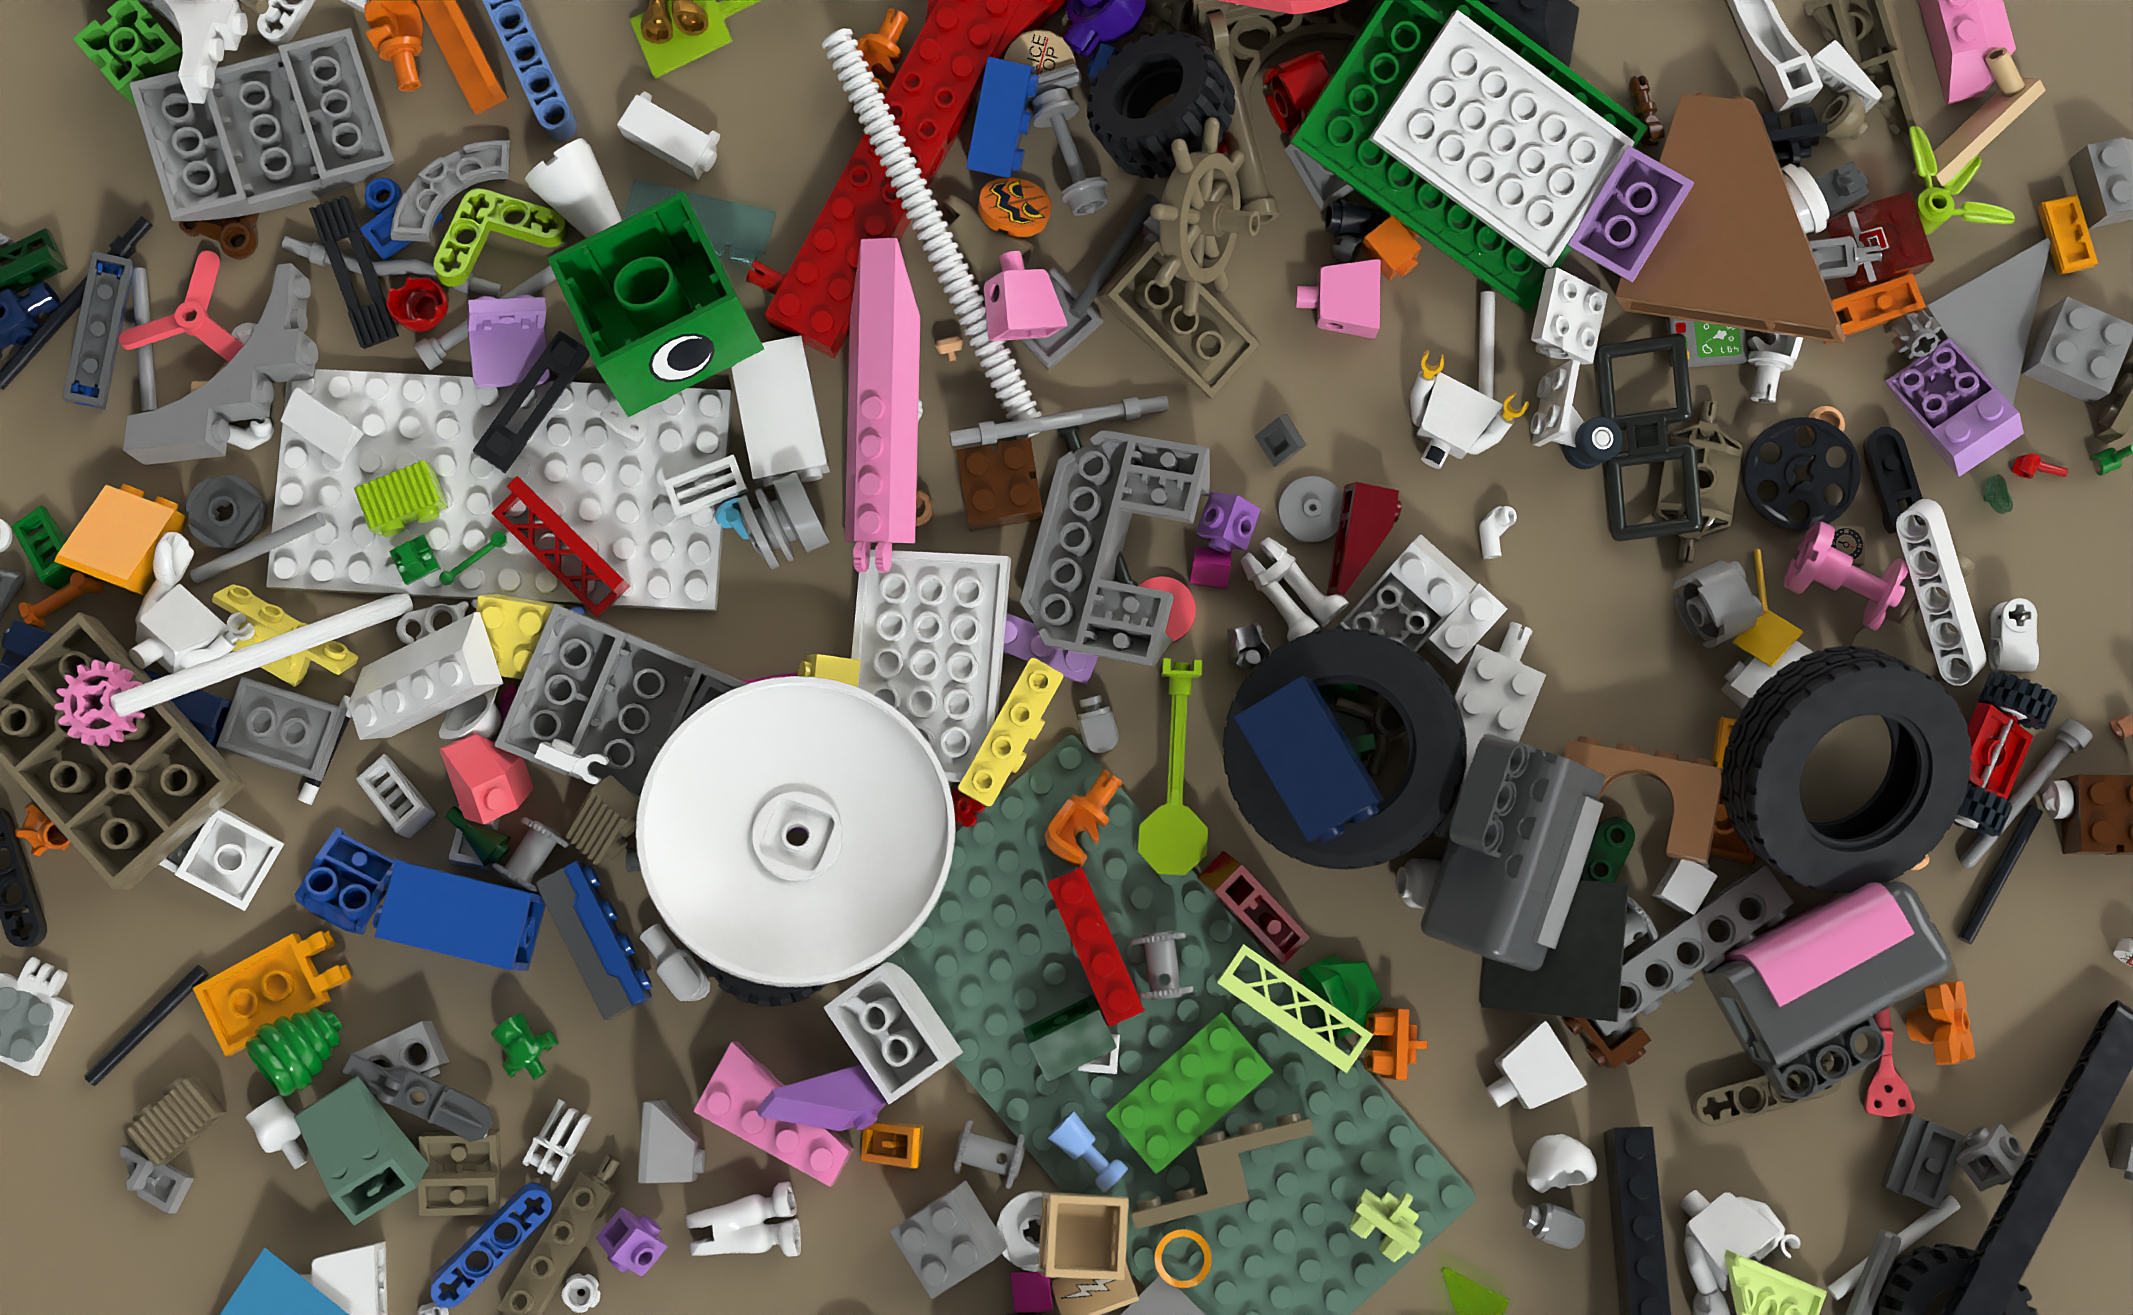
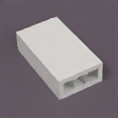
[731,335,831,490]

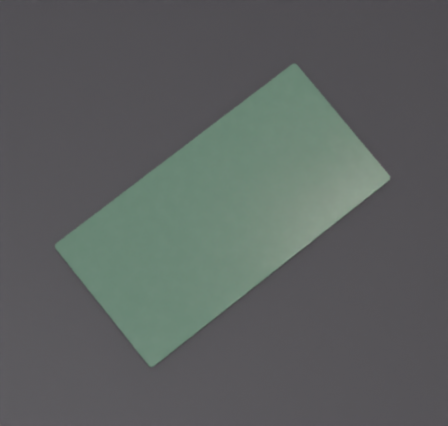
[872,735,1476,1315]

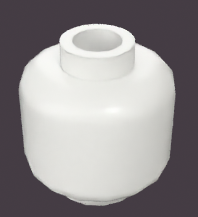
[1395,858,1441,909]

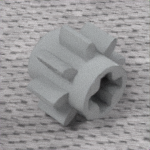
[1891,310,1942,359]

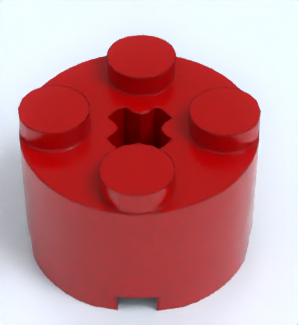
[1262,50,1330,138]

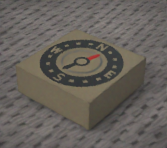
[1831,525,1866,567]

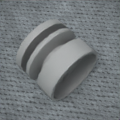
[737,471,830,570]

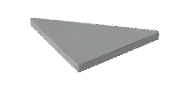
[1923,238,2051,405]

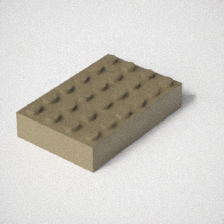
[0,612,247,890]

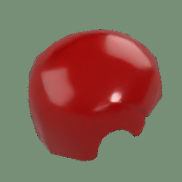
[386,277,449,332]

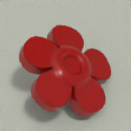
[951,788,985,827]

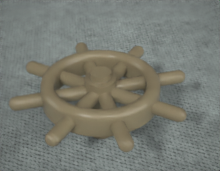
[1150,117,1261,316]

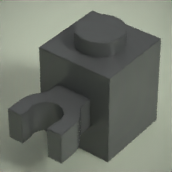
[1814,161,1870,220]

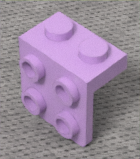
[467,295,550,388]

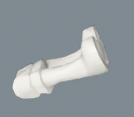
[1241,537,1349,642]

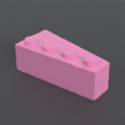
[693,1041,854,1187]

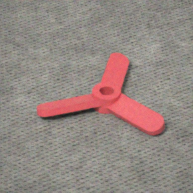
[118,251,244,362]

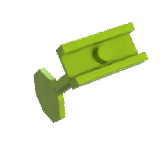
[1138,658,1208,875]

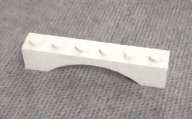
[1727,0,1823,114]

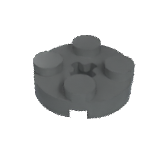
[186,475,267,551]

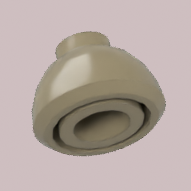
[1817,89,1868,139]

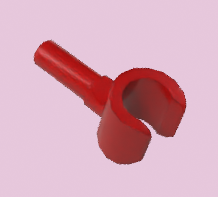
[2011,453,2068,479]

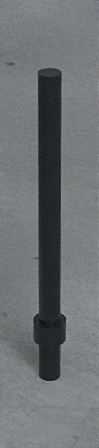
[0,216,153,390]

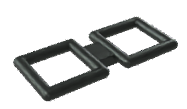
[1596,333,1703,542]

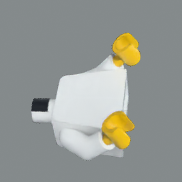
[1410,350,1529,469]

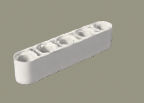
[1896,499,1987,686]

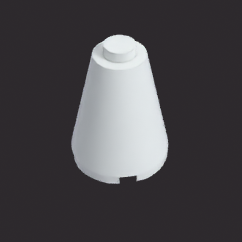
[525,138,622,238]

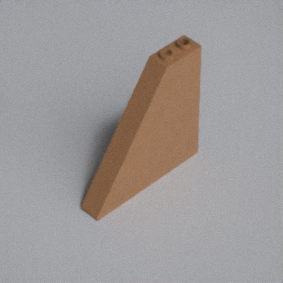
[1615,92,1845,344]

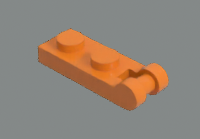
[1824,273,1926,344]

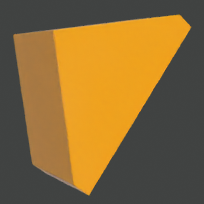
[861,1122,924,1168]

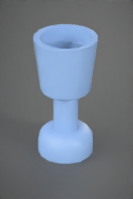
[1047,1111,1128,1193]

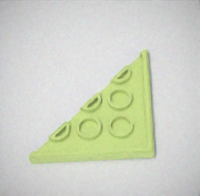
[1724,1250,1827,1315]

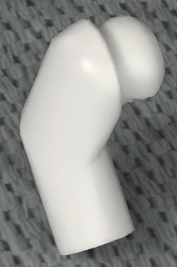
[227,417,274,450]

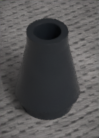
[1325,199,1382,236]

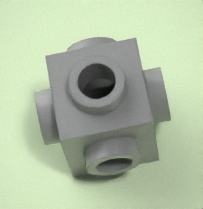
[1956,1123,2025,1192]

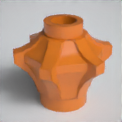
[15,803,71,856]

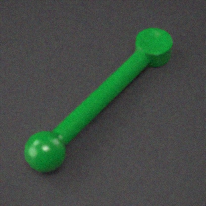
[439,532,507,585]

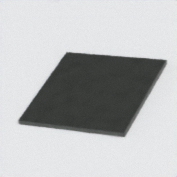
[1481,881,1629,1022]

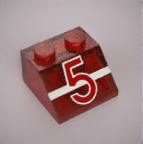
[1827,191,1934,293]

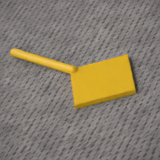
[1733,549,1803,668]

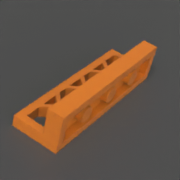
[416,0,508,115]

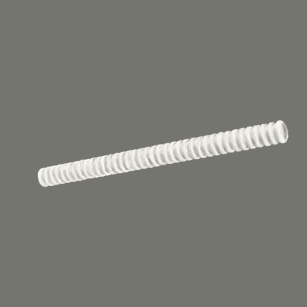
[821,28,1042,440]

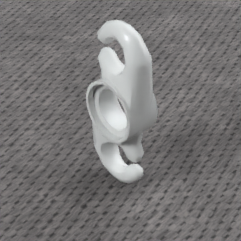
[396,598,478,645]

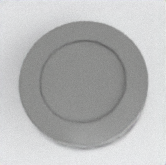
[1278,476,1343,544]

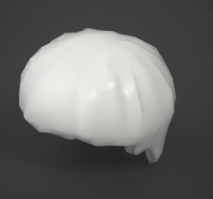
[1527,1134,1597,1193]

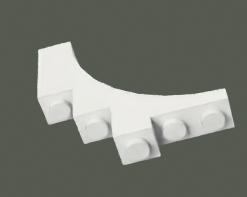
[138,0,248,104]

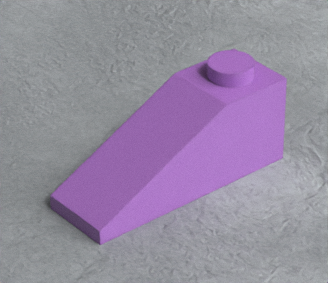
[756,1064,887,1131]

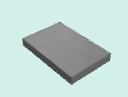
[215,676,347,781]

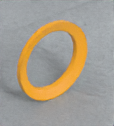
[1154,1229,1212,1288]

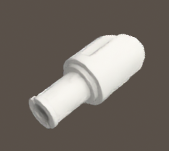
[640,923,710,1001]

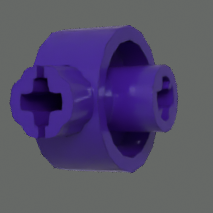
[1063,0,1146,58]

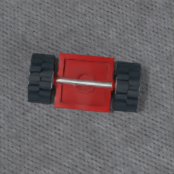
[1954,672,2058,837]

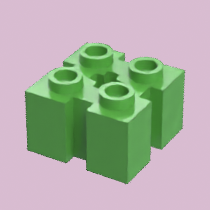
[72,0,183,107]

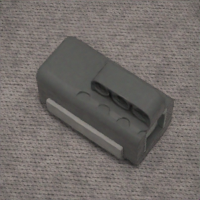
[1420,734,1606,971]

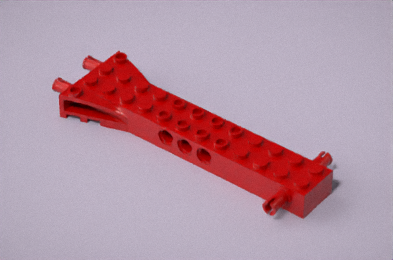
[746,0,1068,359]

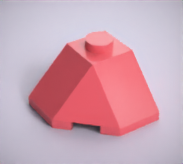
[439,734,534,824]

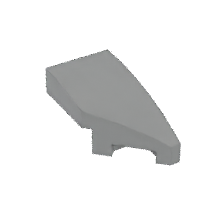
[120,1145,194,1214]

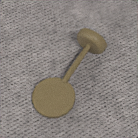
[1850,550,1975,667]

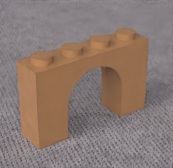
[1564,736,1723,865]

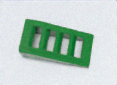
[11,505,78,590]

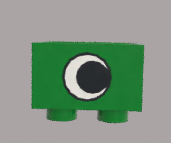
[547,190,765,417]

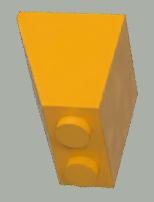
[54,483,188,596]

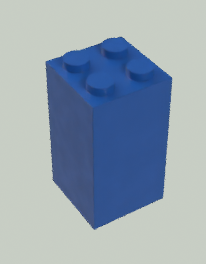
[373,861,546,971]

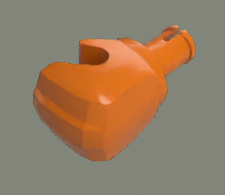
[364,0,424,92]
[856,8,909,96]
[1044,769,1123,868]

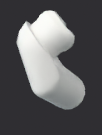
[1479,506,1517,559]

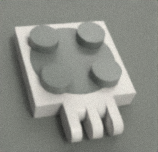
[0,957,74,1076]

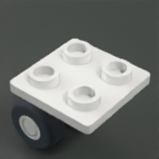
[1530,359,1623,469]

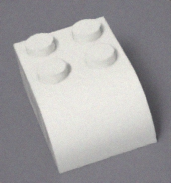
[823,962,963,1104]

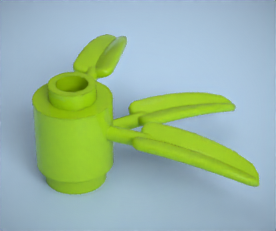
[1904,126,2015,235]

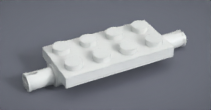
[1433,622,1546,839]

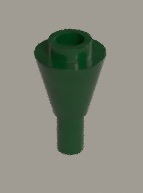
[445,806,511,866]

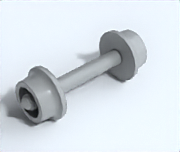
[1032,88,1108,216]

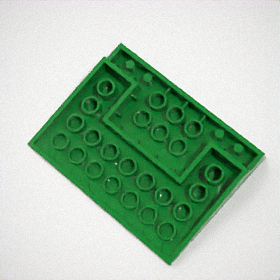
[1289,0,1648,312]

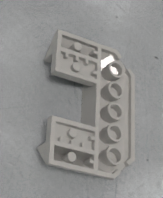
[1020,430,1210,667]

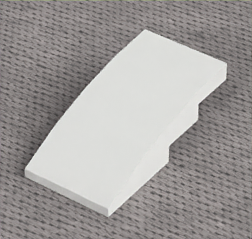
[159,807,285,911]

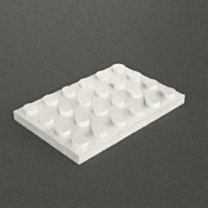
[1369,10,1635,268]
[851,550,1011,782]

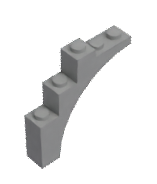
[123,263,318,465]

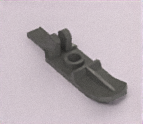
[342,1053,494,1142]

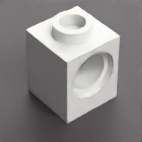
[1652,858,1717,916]

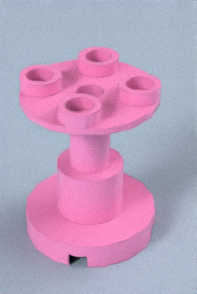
[1783,521,1909,631]

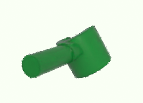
[2090,444,2133,475]

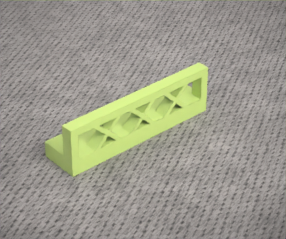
[1216,944,1373,1073]

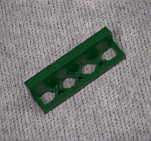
[0,228,68,293]

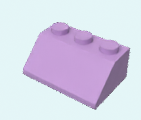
[1568,146,1694,283]

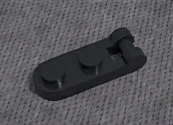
[1863,427,1926,534]

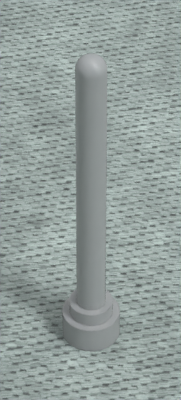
[413,265,556,370]
[1960,718,2093,868]

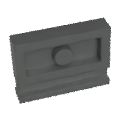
[1881,1113,1966,1210]

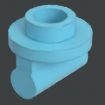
[715,498,749,540]

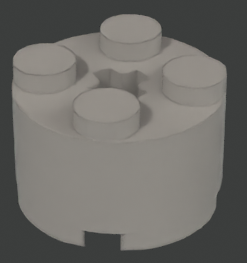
[1673,560,1763,648]

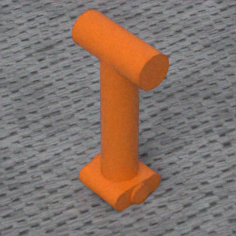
[18,572,104,628]

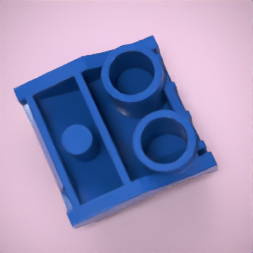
[295,827,404,935]

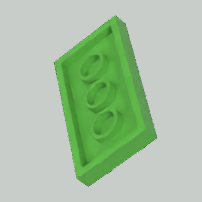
[1105,1012,1273,1175]

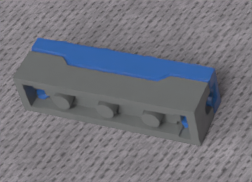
[63,251,135,410]
[535,861,653,1020]

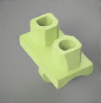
[1349,1188,1423,1262]

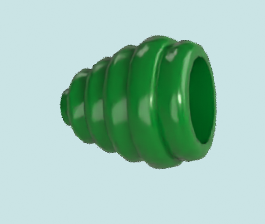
[245,1008,343,1097]

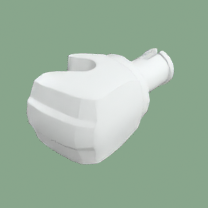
[1746,332,1803,404]

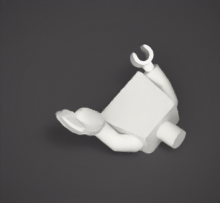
[129,532,255,674]
[1680,1190,1800,1315]

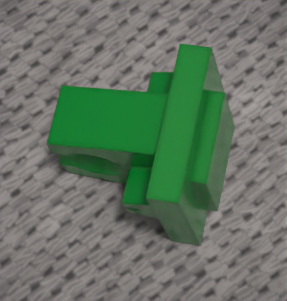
[389,535,441,585]

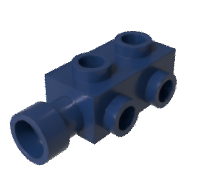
[0,280,61,359]

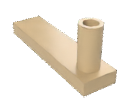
[1911,47,2046,187]

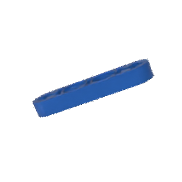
[430,1183,552,1308]

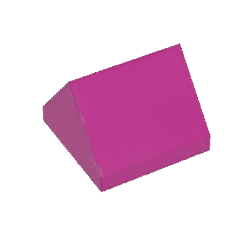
[1190,547,1232,589]

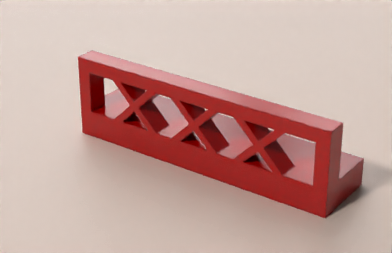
[491,476,631,618]

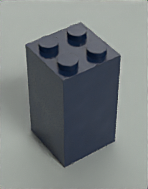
[1234,676,1384,844]

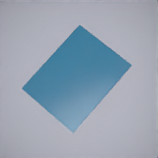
[220,1247,349,1315]

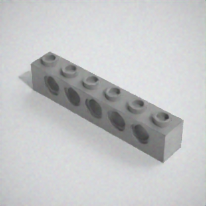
[1587,865,1794,1038]

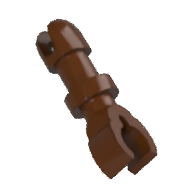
[1629,75,1665,146]

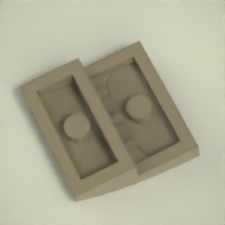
[417,1129,501,1216]

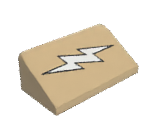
[1051,1262,1139,1315]

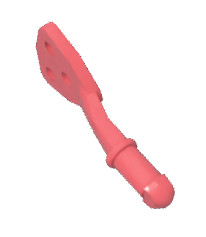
[1864,1008,1915,1117]

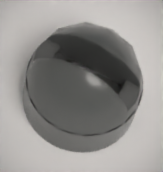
[1331,234,1362,264]

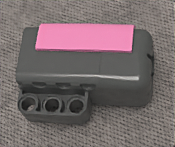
[1704,882,1953,1100]

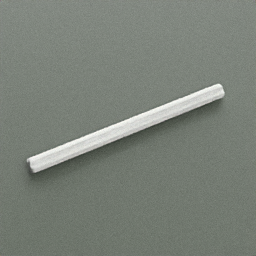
[111,593,413,717]

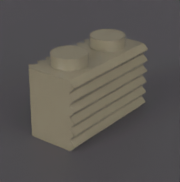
[564,775,640,865]
[126,1077,227,1167]

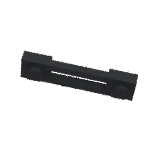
[309,195,399,349]
[473,330,591,474]

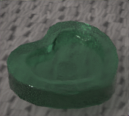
[1983,474,2013,514]

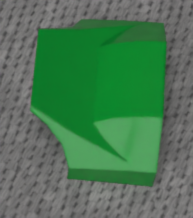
[1299,955,1382,1040]

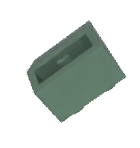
[294,1076,429,1226]

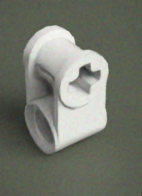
[1988,598,2039,672]

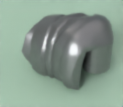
[1227,622,1270,670]

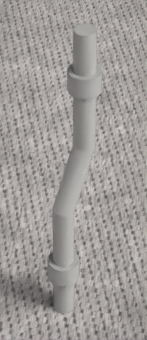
[282,236,503,299]
[949,396,1169,447]

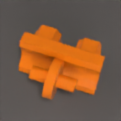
[1364,1007,1428,1080]

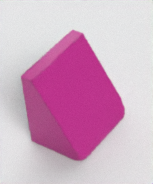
[1010,1270,1053,1313]

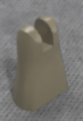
[941,195,1035,298]

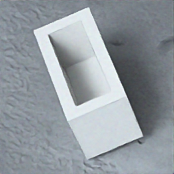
[1423,583,1508,670]

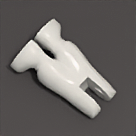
[686,1181,801,1257]

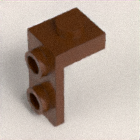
[1561,1016,1651,1069]

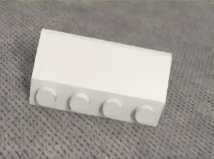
[348,612,503,740]

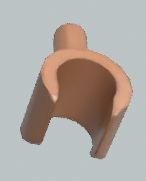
[2110,715,2133,740]

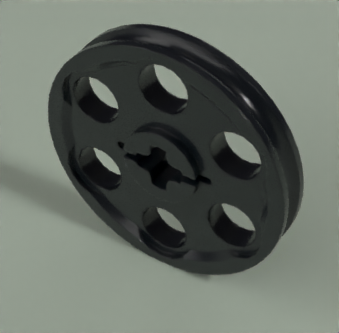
[1742,417,1861,530]

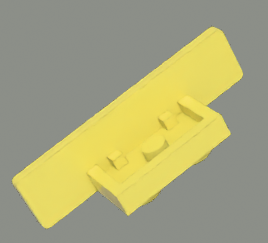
[212,584,359,687]
[958,657,1063,807]

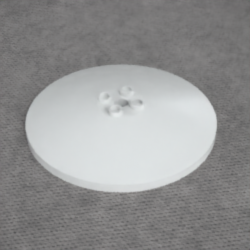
[636,676,955,987]

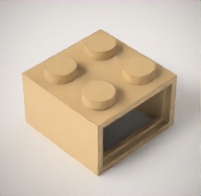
[1038,1192,1129,1280]

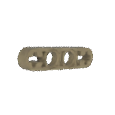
[1692,1059,1842,1126]

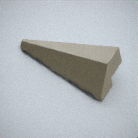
[1804,0,1926,160]

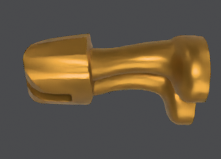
[640,0,709,44]

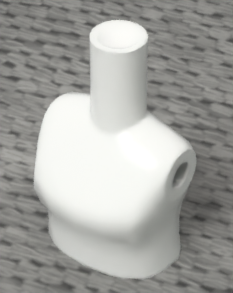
[245,1095,308,1169]

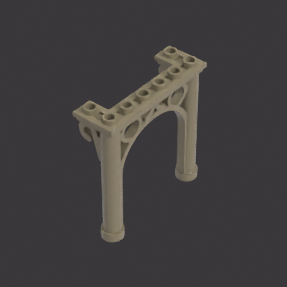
[1189,0,1378,226]

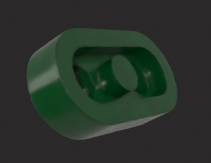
[1580,817,1635,883]

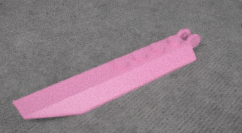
[845,238,920,572]

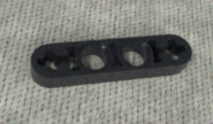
[0,808,47,947]

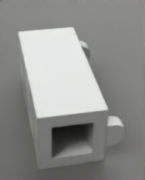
[617,91,720,180]

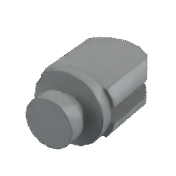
[1077,694,1119,753]
[1522,1203,1585,1249]

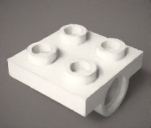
[1531,267,1608,365]

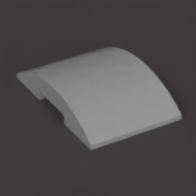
[129,28,394,221]
[494,604,748,801]

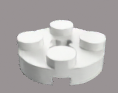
[996,1191,1042,1272]

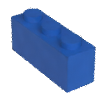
[966,57,1039,178]

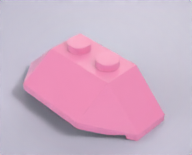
[1918,0,2016,105]

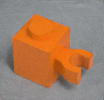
[1361,216,1422,281]

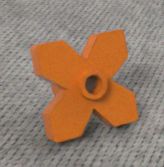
[1906,981,1975,1065]

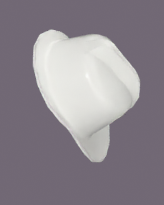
[439,687,502,741]

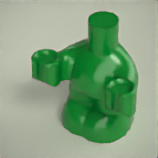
[491,1013,559,1080]

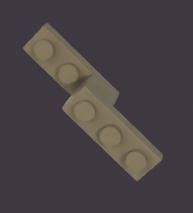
[1130,1112,1314,1229]

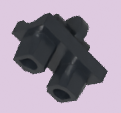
[1760,107,1828,168]

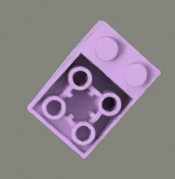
[1885,338,2024,477]

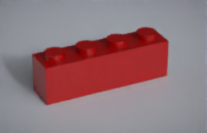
[1047,867,1145,1027]

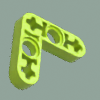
[433,188,567,287]

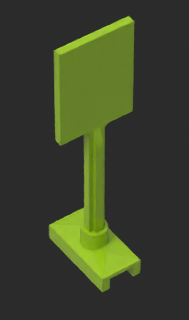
[629,0,762,79]

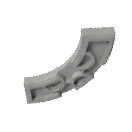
[391,140,510,242]

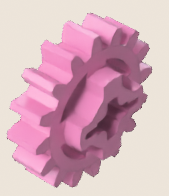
[54,660,145,746]

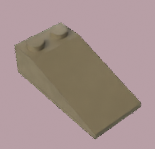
[1096,240,1260,399]

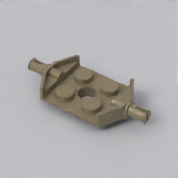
[1652,401,1743,563]

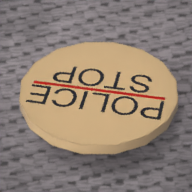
[1004,29,1076,102]

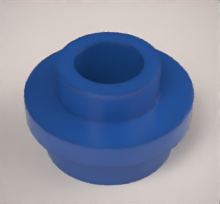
[365,178,402,214]

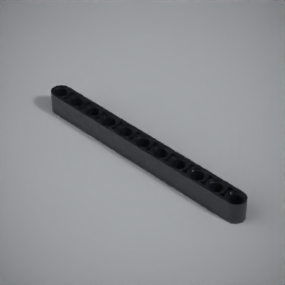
[1940,1000,2133,1315]

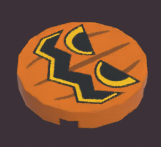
[977,177,1052,237]

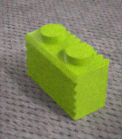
[354,460,448,537]

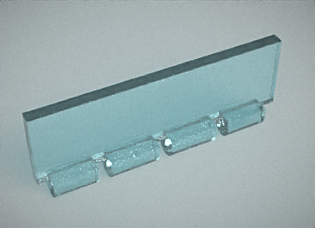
[622,179,776,265]

